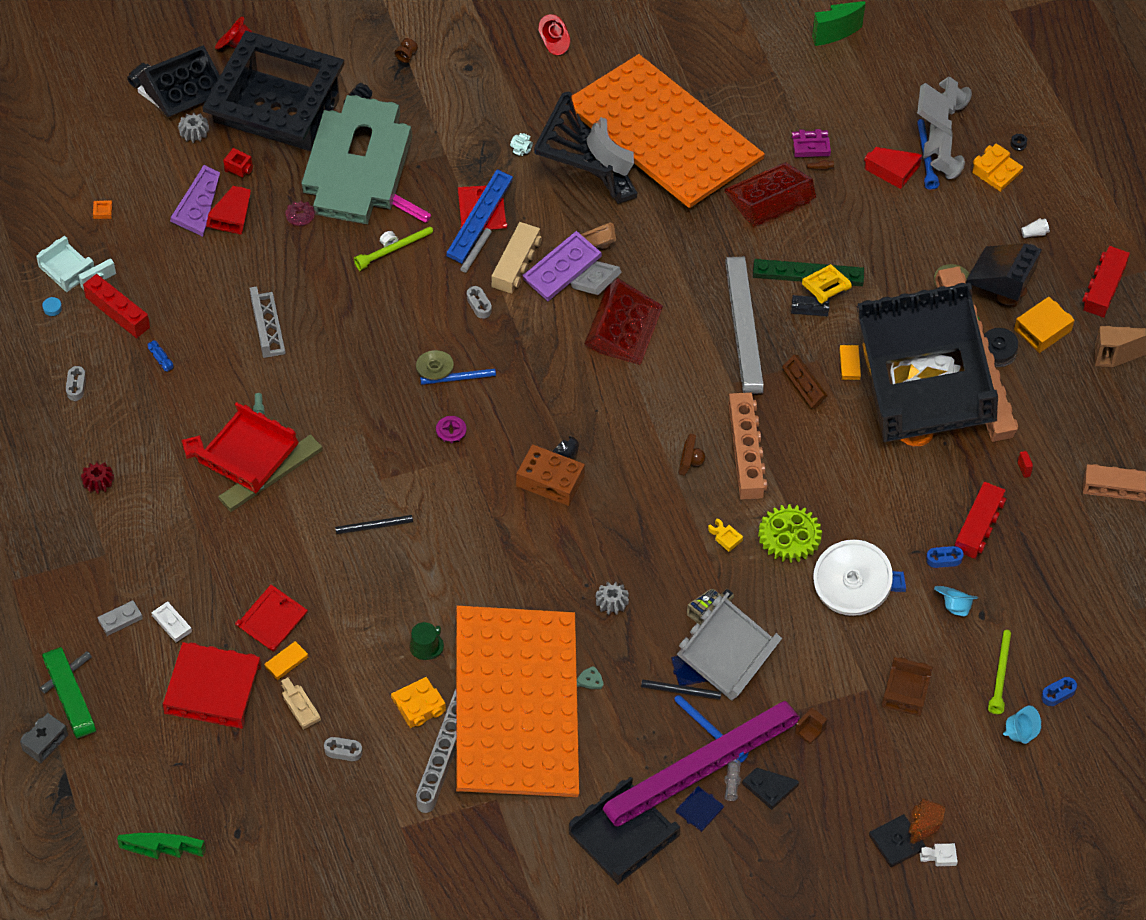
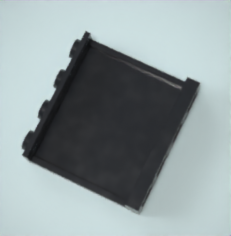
[569,777,680,885]

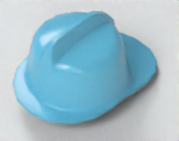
[934,586,978,616]
[1003,706,1041,744]

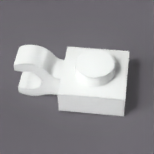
[920,843,957,866]

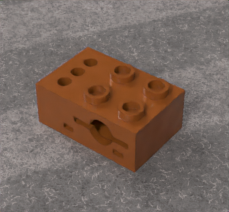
[516,444,585,506]

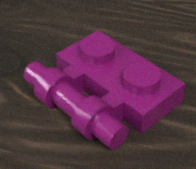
[792,129,831,157]

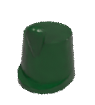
[409,622,444,660]

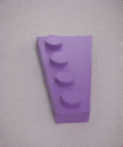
[170,165,220,237]

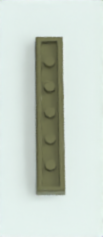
[219,434,323,512]

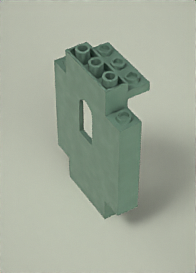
[301,95,412,224]

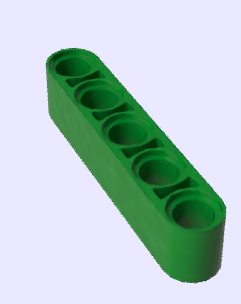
[42,647,96,739]

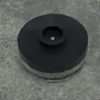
[984,328,1018,367]

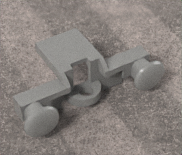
[917,77,972,179]

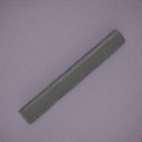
[40,651,92,694]

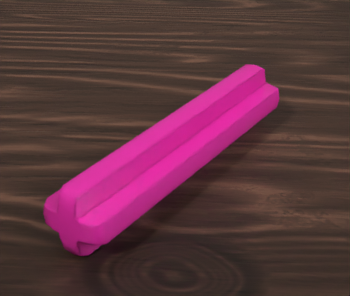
[392,194,431,223]

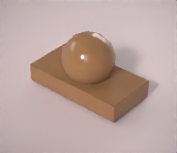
[581,222,616,249]

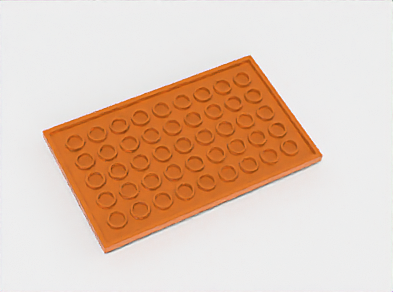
[572,54,765,208]
[456,606,579,797]

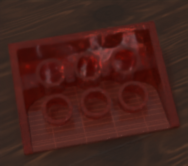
[724,162,817,225]
[584,278,663,365]

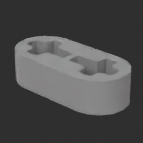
[467,286,492,318]
[66,366,86,401]
[324,737,362,761]

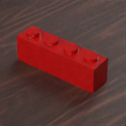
[1082,246,1130,318]
[83,273,150,339]
[955,482,1007,559]

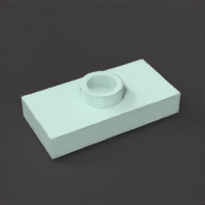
[79,259,116,290]

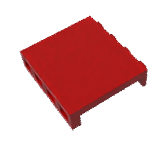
[194,402,299,493]
[163,642,261,729]

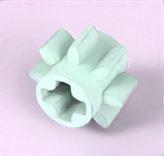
[510,133,533,156]

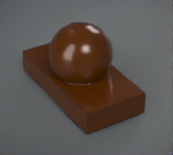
[678,433,706,476]

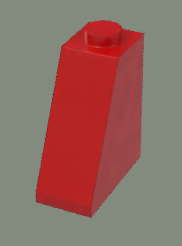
[864,147,922,189]
[206,186,251,235]

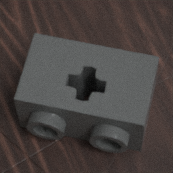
[20,713,68,764]

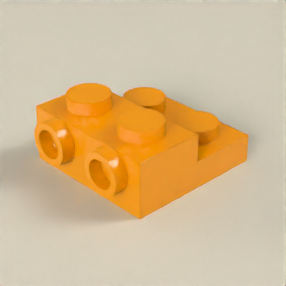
[972,143,1023,192]
[391,677,446,728]

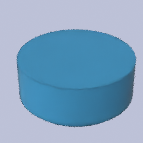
[42,297,62,316]

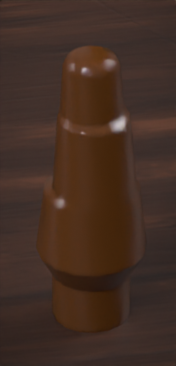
[807,160,834,170]

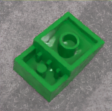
[812,1,865,46]

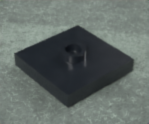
[869,814,926,867]

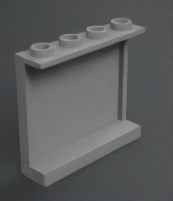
[677,592,782,701]

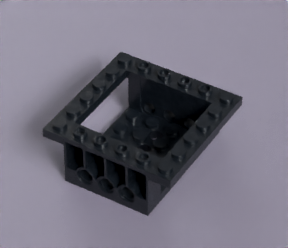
[203,31,345,151]

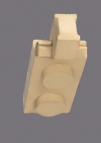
[281,677,321,730]

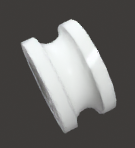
[380,231,398,247]

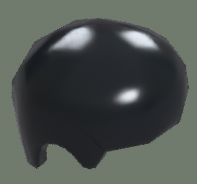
[552,436,579,459]

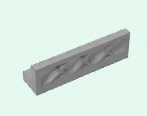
[250,287,285,358]

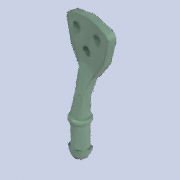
[577,666,604,689]

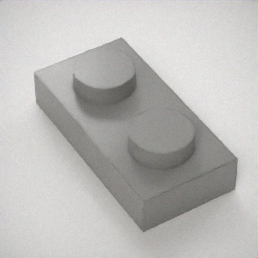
[97,600,143,636]

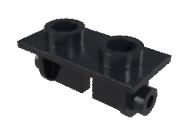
[791,295,830,316]

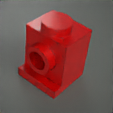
[223,148,253,178]

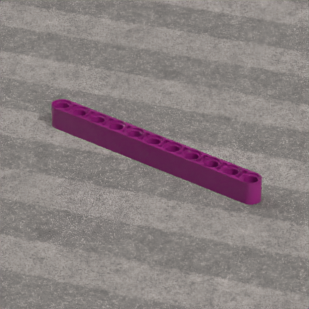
[603,701,799,826]

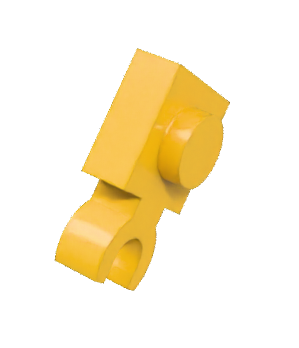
[708,518,743,552]

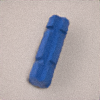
[148,340,174,372]

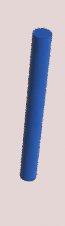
[420,369,496,385]

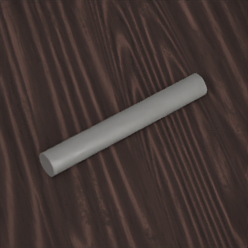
[460,228,492,273]

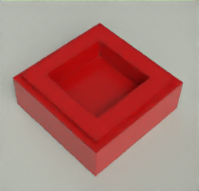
[182,435,204,459]
[1017,451,1033,478]

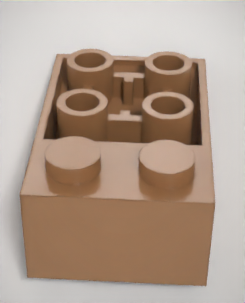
[1094,326,1146,367]

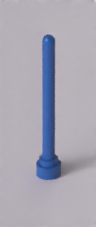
[917,119,939,189]
[675,695,749,765]

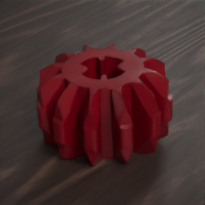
[81,461,114,494]

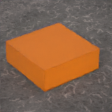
[93,200,113,219]

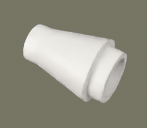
[1021,218,1050,238]

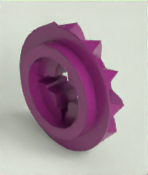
[436,416,466,444]

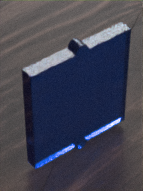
[671,656,708,686]
[675,786,724,832]

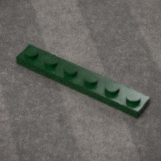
[753,259,864,287]

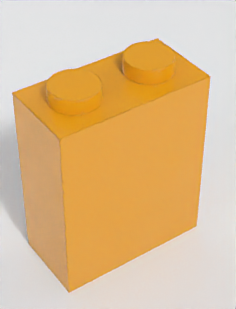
[1014,297,1074,353]

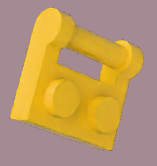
[802,264,852,304]

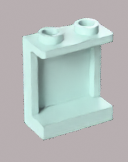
[37,236,94,292]

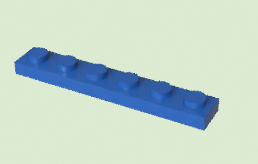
[446,170,513,264]

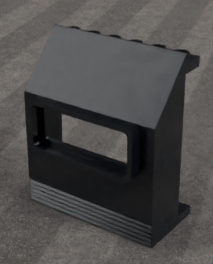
[856,283,998,442]

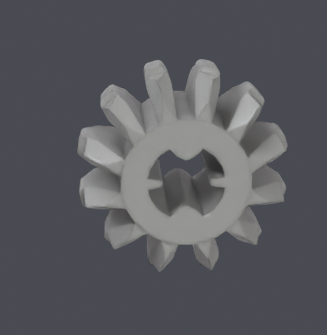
[178,113,209,143]
[596,582,629,615]

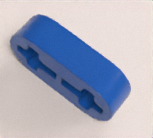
[926,546,964,568]
[1041,677,1077,706]

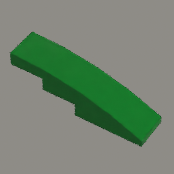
[117,833,206,859]

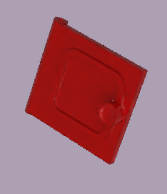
[458,186,508,230]
[235,585,308,652]

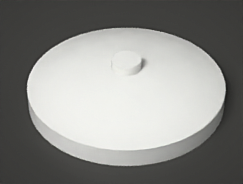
[814,540,893,616]

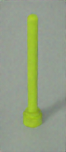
[354,227,433,271]
[988,630,1011,714]

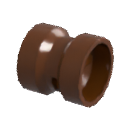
[394,38,418,63]

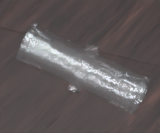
[724,759,741,801]

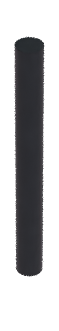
[335,515,413,534]
[641,679,722,700]

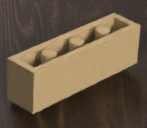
[492,222,542,294]

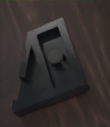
[742,768,799,810]

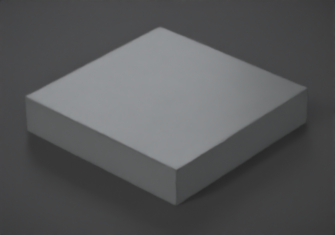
[571,261,622,295]

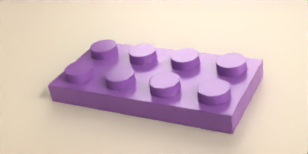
[523,231,602,301]

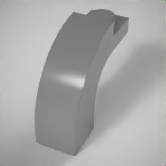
[587,117,634,176]

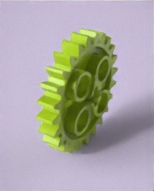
[758,504,822,563]

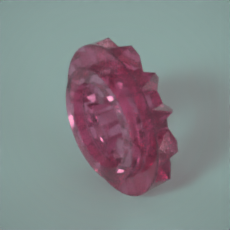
[285,200,315,226]

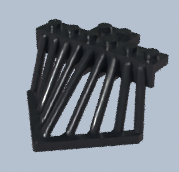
[534,92,638,204]

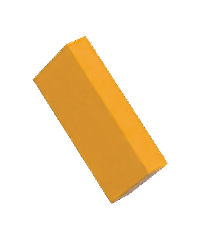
[839,345,861,380]
[264,641,308,680]

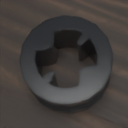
[1011,134,1027,151]

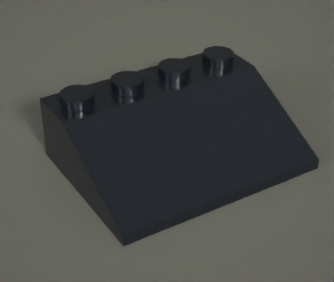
[138,45,220,117]
[966,243,1042,301]

